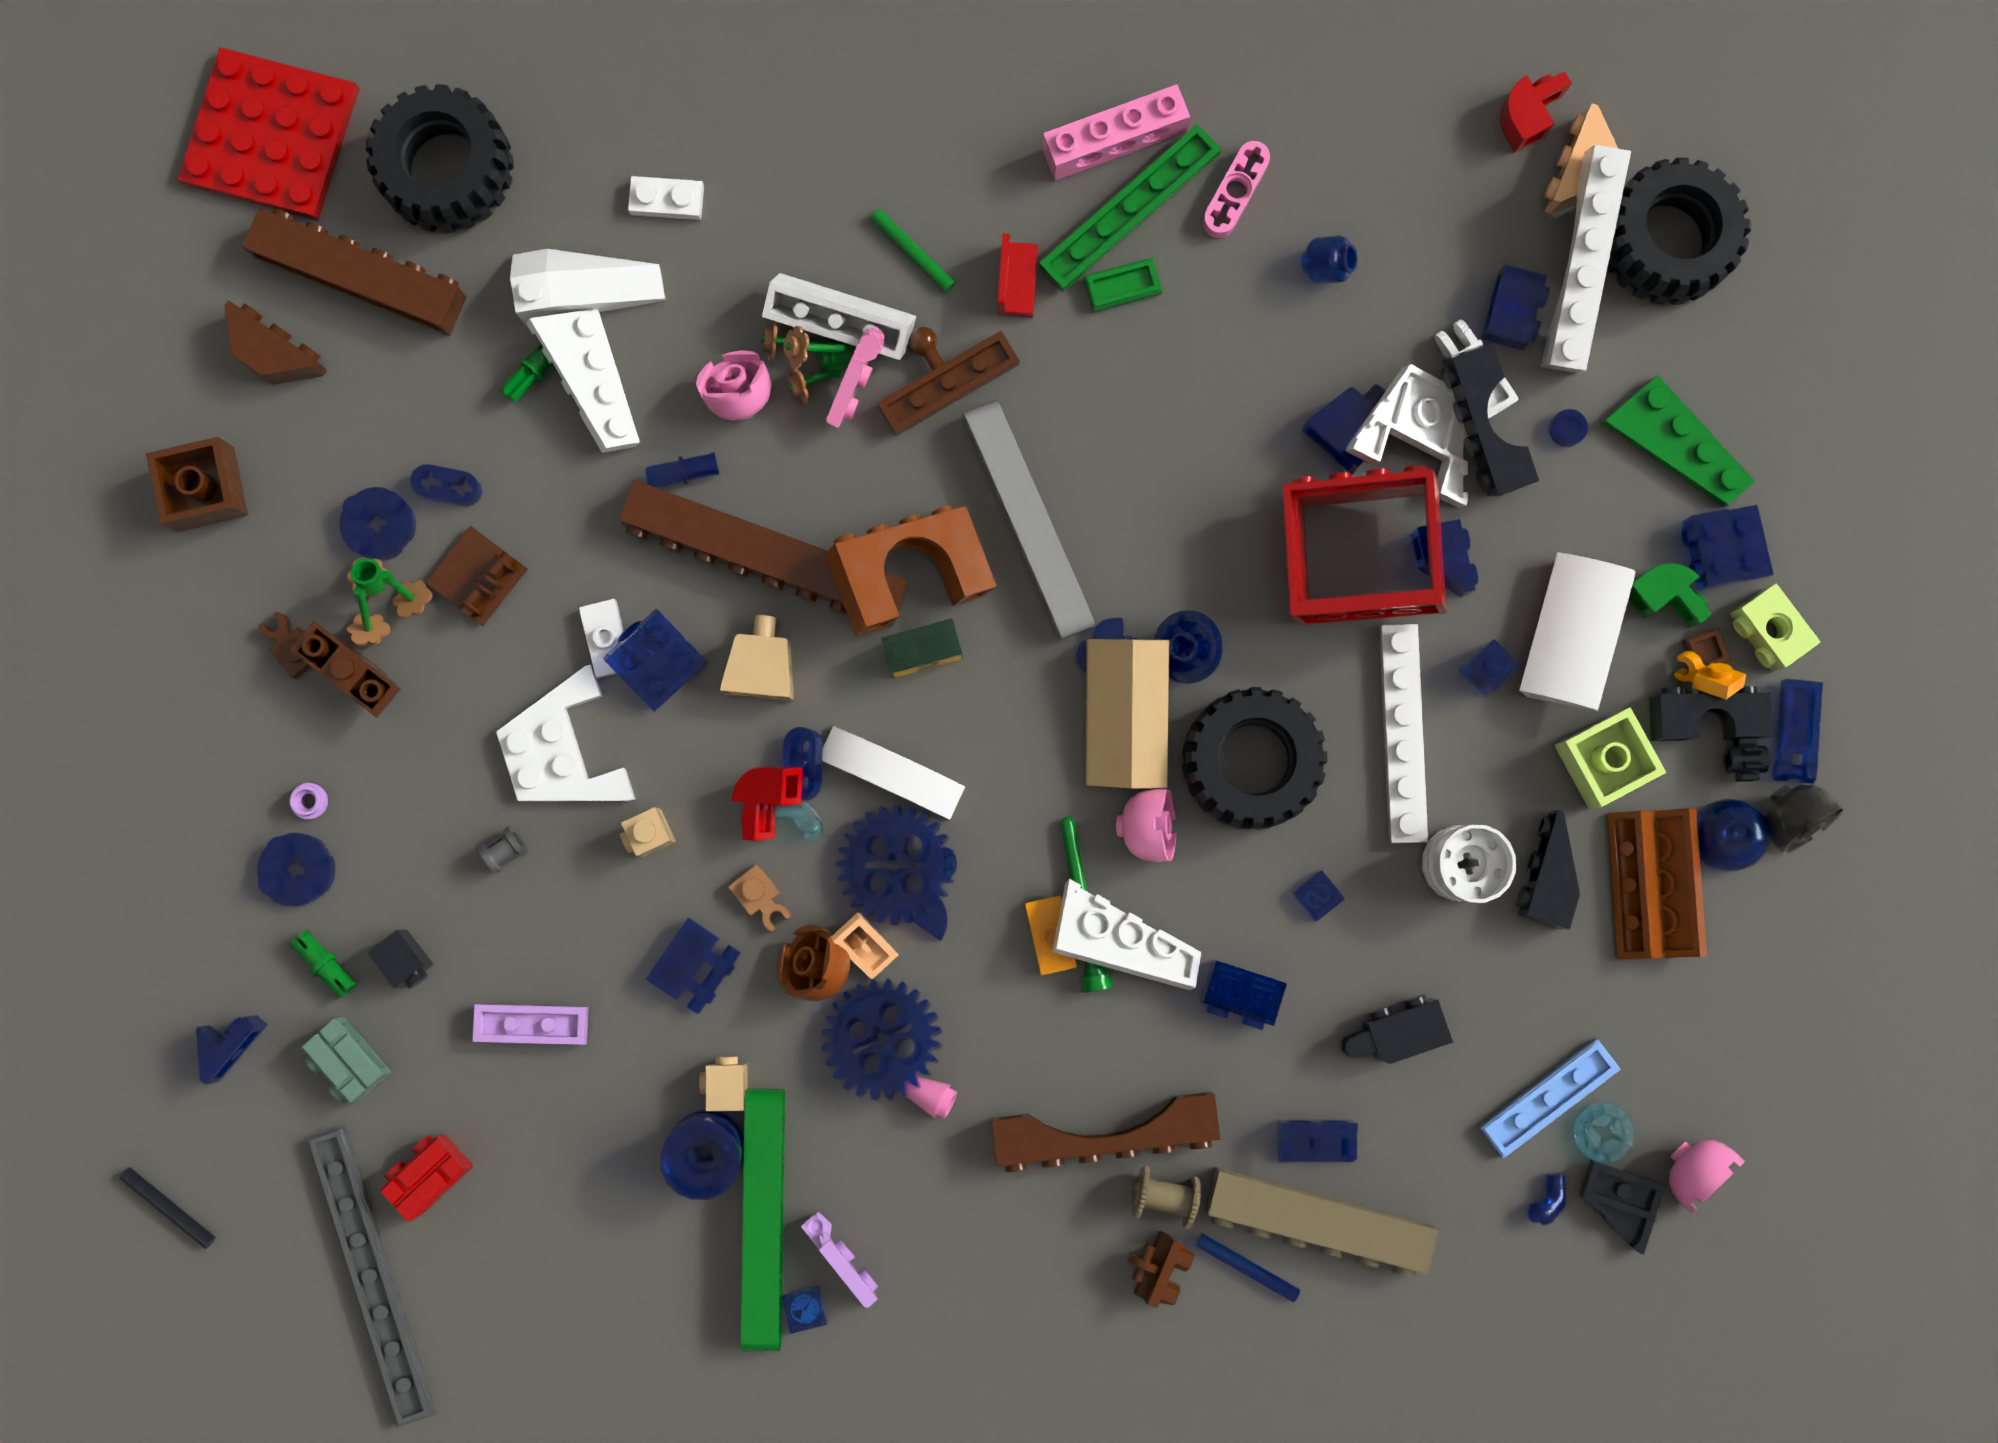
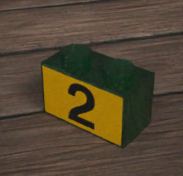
[881,618,963,678]

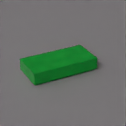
[1084,257,1162,313]

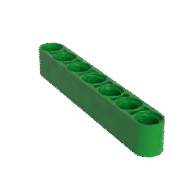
[741,1089,785,1351]

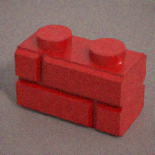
[380,1134,473,1222]

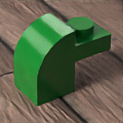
[1628,563,1712,628]

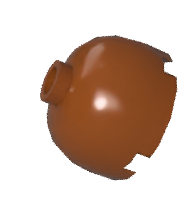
[777,925,850,1002]

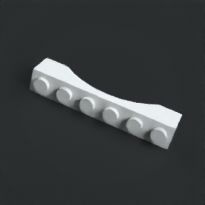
[1541,145,1631,373]

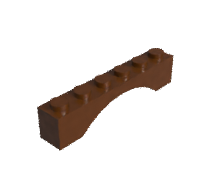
[992,1092,1221,1172]

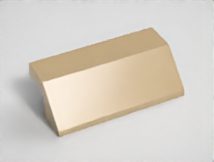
[1085,639,1169,788]

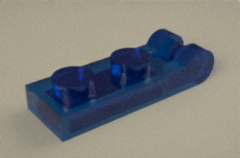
[1773,679,1823,785]

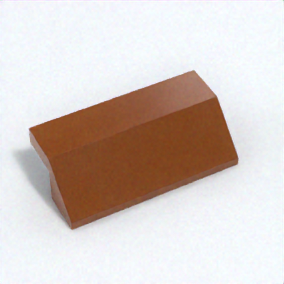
[1607,808,1707,960]

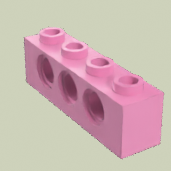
[1042,84,1190,181]

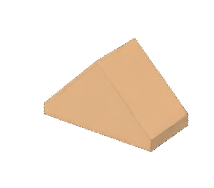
[830,913,898,980]

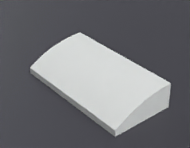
[1519,552,1636,711]

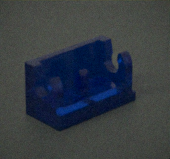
[1278,1120,1358,1162]

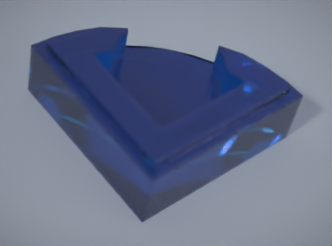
[911,890,948,941]

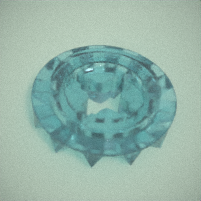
[1574,1102,1636,1163]

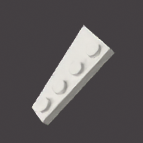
[526,308,640,453]
[1052,879,1201,991]

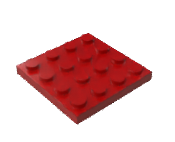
[177,47,359,220]

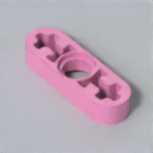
[1203,141,1270,238]

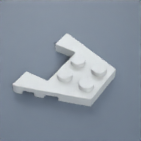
[1346,364,1468,508]
[496,664,636,802]

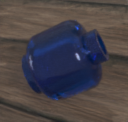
[1301,235,1358,284]

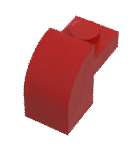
[1500,71,1572,153]
[731,766,803,841]

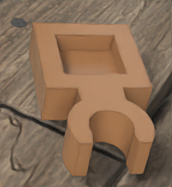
[728,864,792,932]

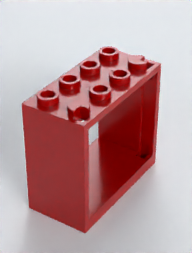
[1283,465,1447,625]

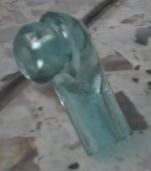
[775,803,824,841]

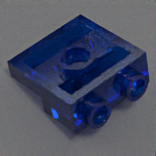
[1681,505,1774,591]

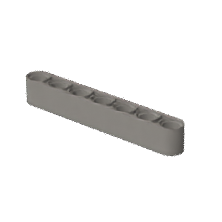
[963,399,1095,640]

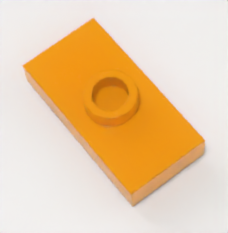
[1025,895,1077,975]

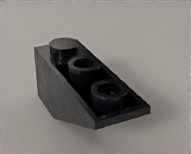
[1516,810,1580,929]

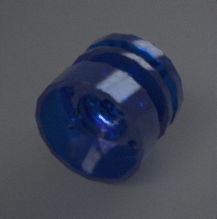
[661,1110,744,1200]

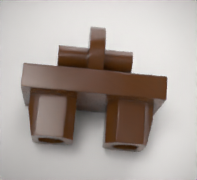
[1128,1231,1195,1308]

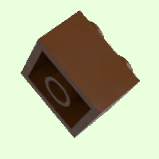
[146,437,248,532]

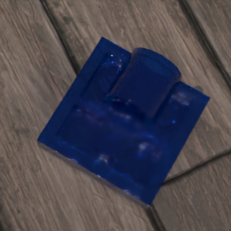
[603,608,708,712]

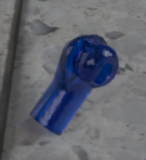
[1528,1173,1566,1226]

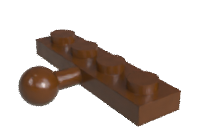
[877,327,1020,436]

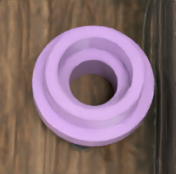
[290,783,328,820]

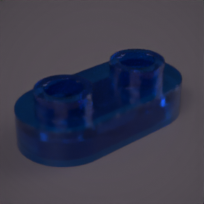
[783,727,823,801]

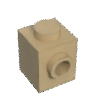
[620,807,676,858]
[699,1056,748,1111]

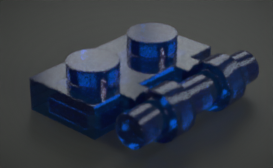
[646,917,741,1014]

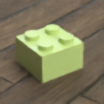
[1554,707,1667,809]

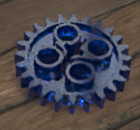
[836,805,956,925]
[821,979,943,1101]

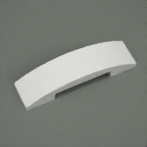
[818,726,965,820]

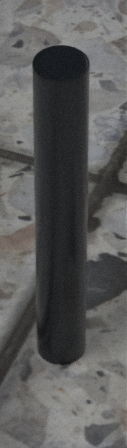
[119,1167,216,1249]

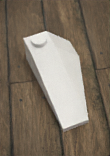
[510,249,666,325]

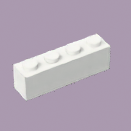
[762,273,916,360]

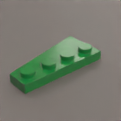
[1601,375,1755,507]

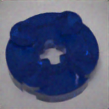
[340,487,416,561]
[257,833,335,907]

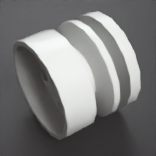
[1422,825,1516,903]

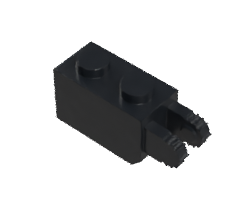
[1341,994,1453,1064]

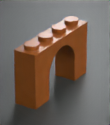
[825,505,997,636]

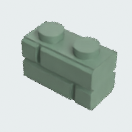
[301,1017,392,1104]

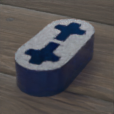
[410,464,482,507]

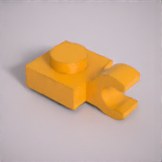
[1674,651,1746,700]

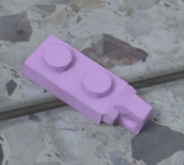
[801,1211,879,1308]

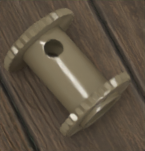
[1132,1166,1201,1229]

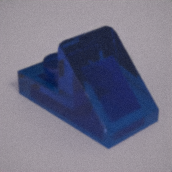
[196,1015,268,1085]

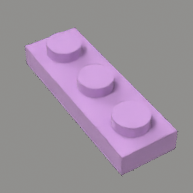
[473,1004,588,1045]

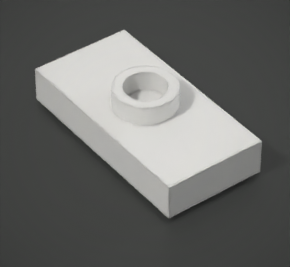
[579,599,633,679]

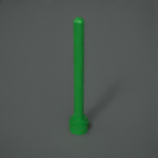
[1060,817,1113,993]

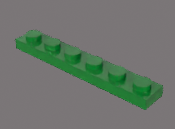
[1039,124,1222,293]

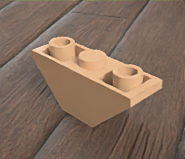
[1544,103,1618,214]

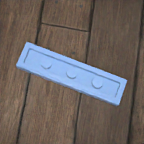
[1478,1039,1621,1158]

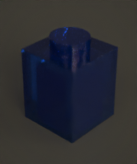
[1459,639,1520,695]

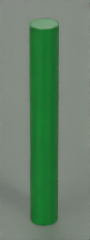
[870,208,956,293]

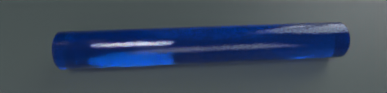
[1195,1233,1300,1303]

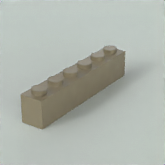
[1205,1167,1439,1278]

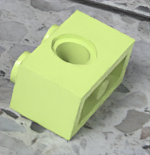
[1729,583,1821,672]

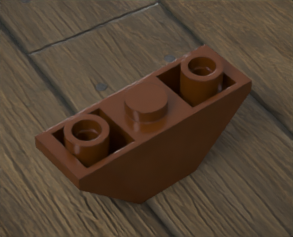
[224,300,327,385]
[290,621,400,718]

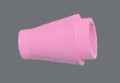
[899,1073,957,1119]

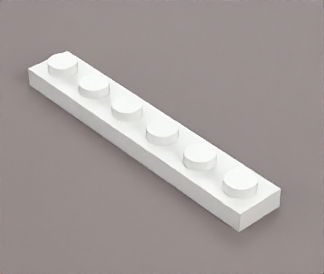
[1379,624,1428,844]

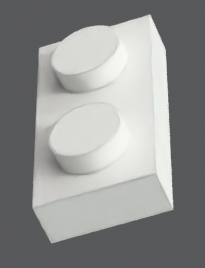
[628,176,704,220]

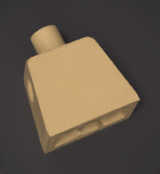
[720,615,794,701]

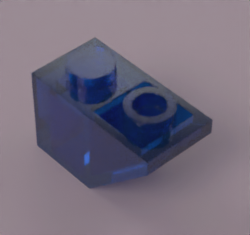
[1410,519,1478,597]

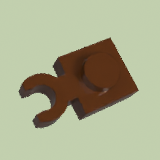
[259,611,311,679]

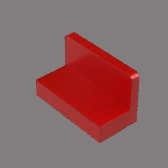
[998,233,1038,318]

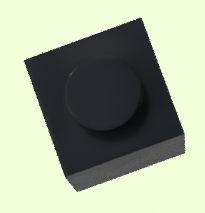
[367,930,434,989]

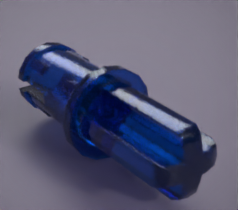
[645,452,720,487]

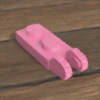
[826,327,885,428]

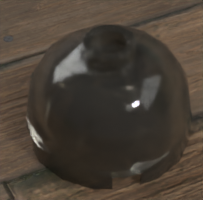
[1764,785,1843,854]

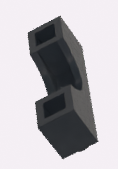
[1441,342,1539,496]

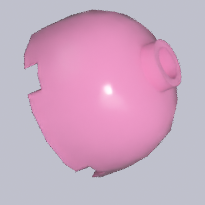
[696,350,772,421]
[1116,788,1176,862]
[1668,1139,1745,1214]

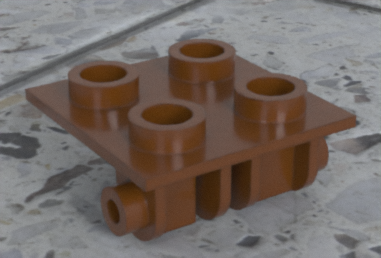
[425,526,528,626]

